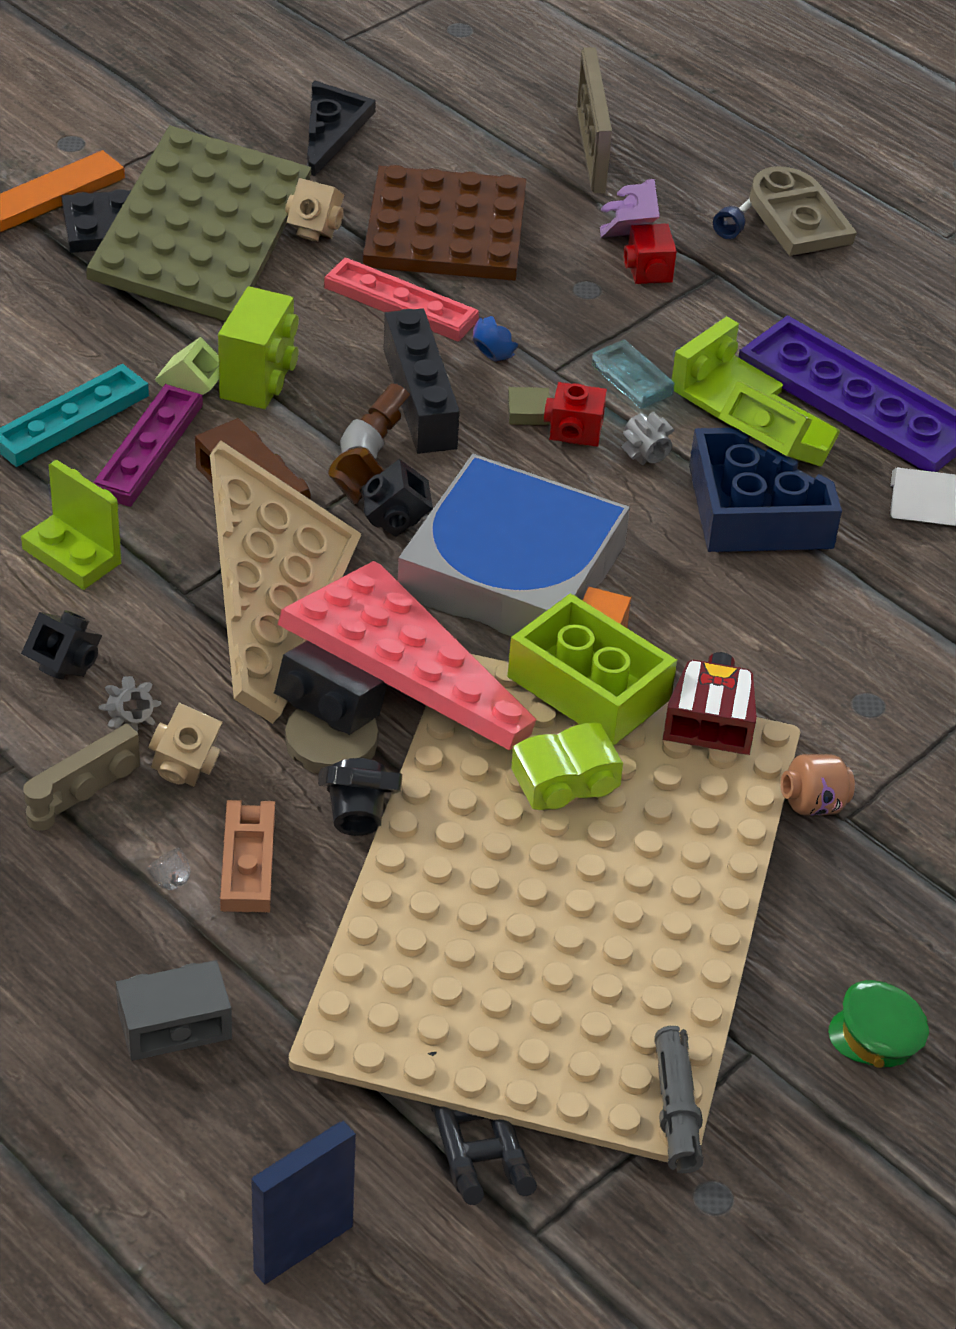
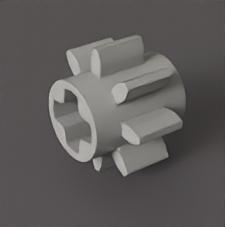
[621,412,674,465]
[99,676,161,732]

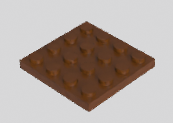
[363,165,527,281]

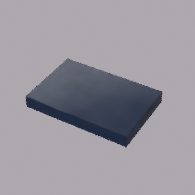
[251,1121,356,1285]

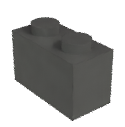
[116,960,232,1061]

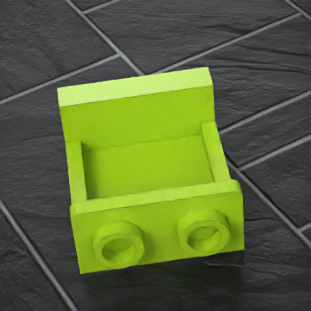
[718,380,840,467]

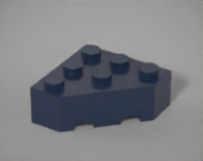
[689,428,842,552]

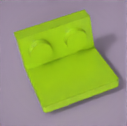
[670,316,783,426]
[21,460,121,590]

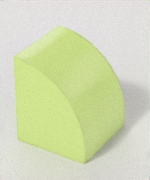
[154,337,219,395]

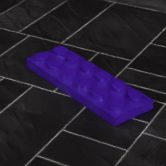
[738,315,956,472]

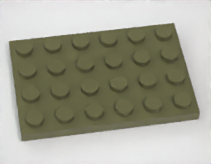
[86,125,311,321]

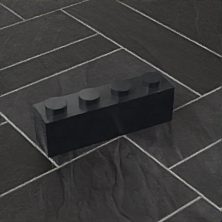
[383,308,460,454]

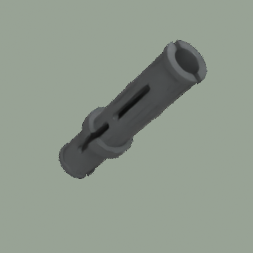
[654,1026,704,1173]

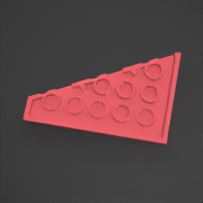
[278,561,536,750]

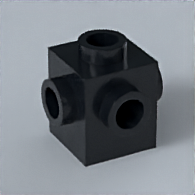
[362,459,433,537]
[21,610,102,680]

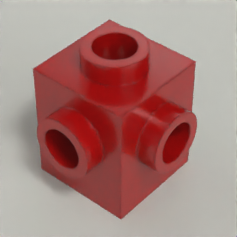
[544,382,607,447]

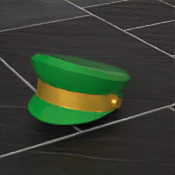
[828,980,929,1068]

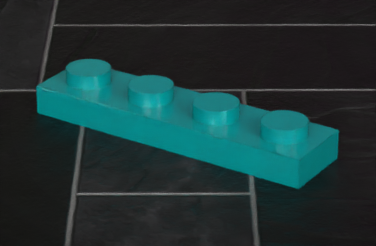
[0,363,149,467]

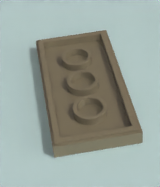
[576,47,612,193]

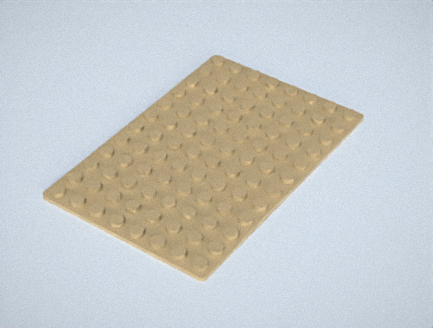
[289,654,800,1163]

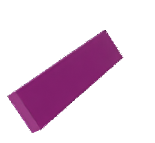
[93,384,203,507]

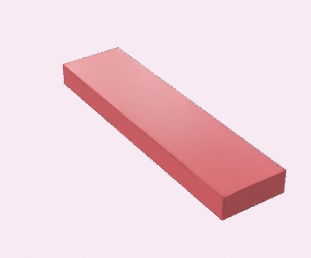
[324,257,479,342]

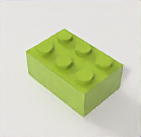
[507,593,677,746]

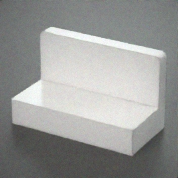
[890,467,956,526]

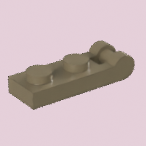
[23,723,140,831]

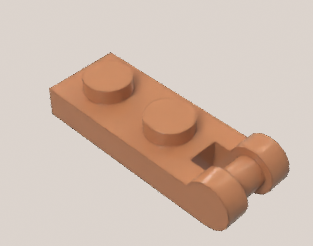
[220,800,275,912]

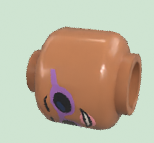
[781,754,855,815]

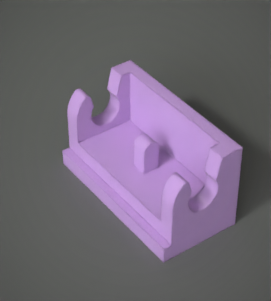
[600,179,660,238]

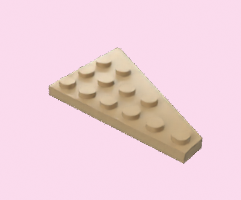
[210,440,362,724]

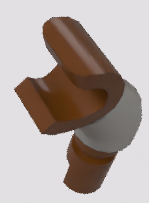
[328,383,410,505]

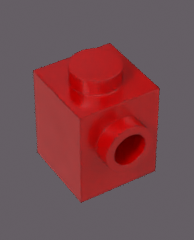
[624,223,677,284]

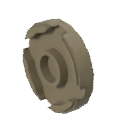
[285,709,378,774]

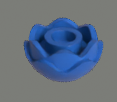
[473,316,518,361]

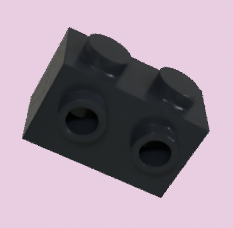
[274,641,388,735]

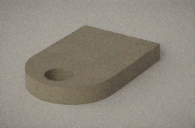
[749,166,857,256]

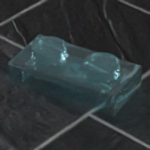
[592,339,674,409]

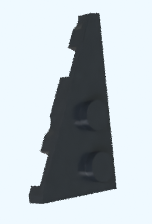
[307,80,376,176]

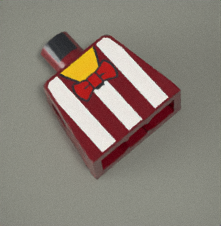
[662,652,757,755]

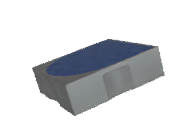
[398,453,630,637]

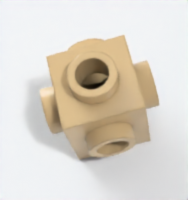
[285,178,344,242]
[148,703,222,787]

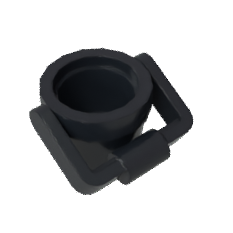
[318,758,403,836]

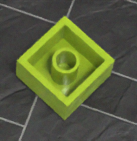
[218,286,299,410]

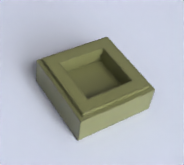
[508,387,550,425]

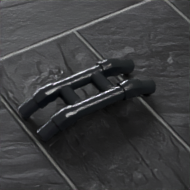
[428,1052,537,1205]

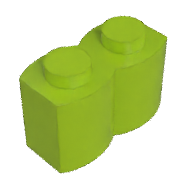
[511,722,623,810]

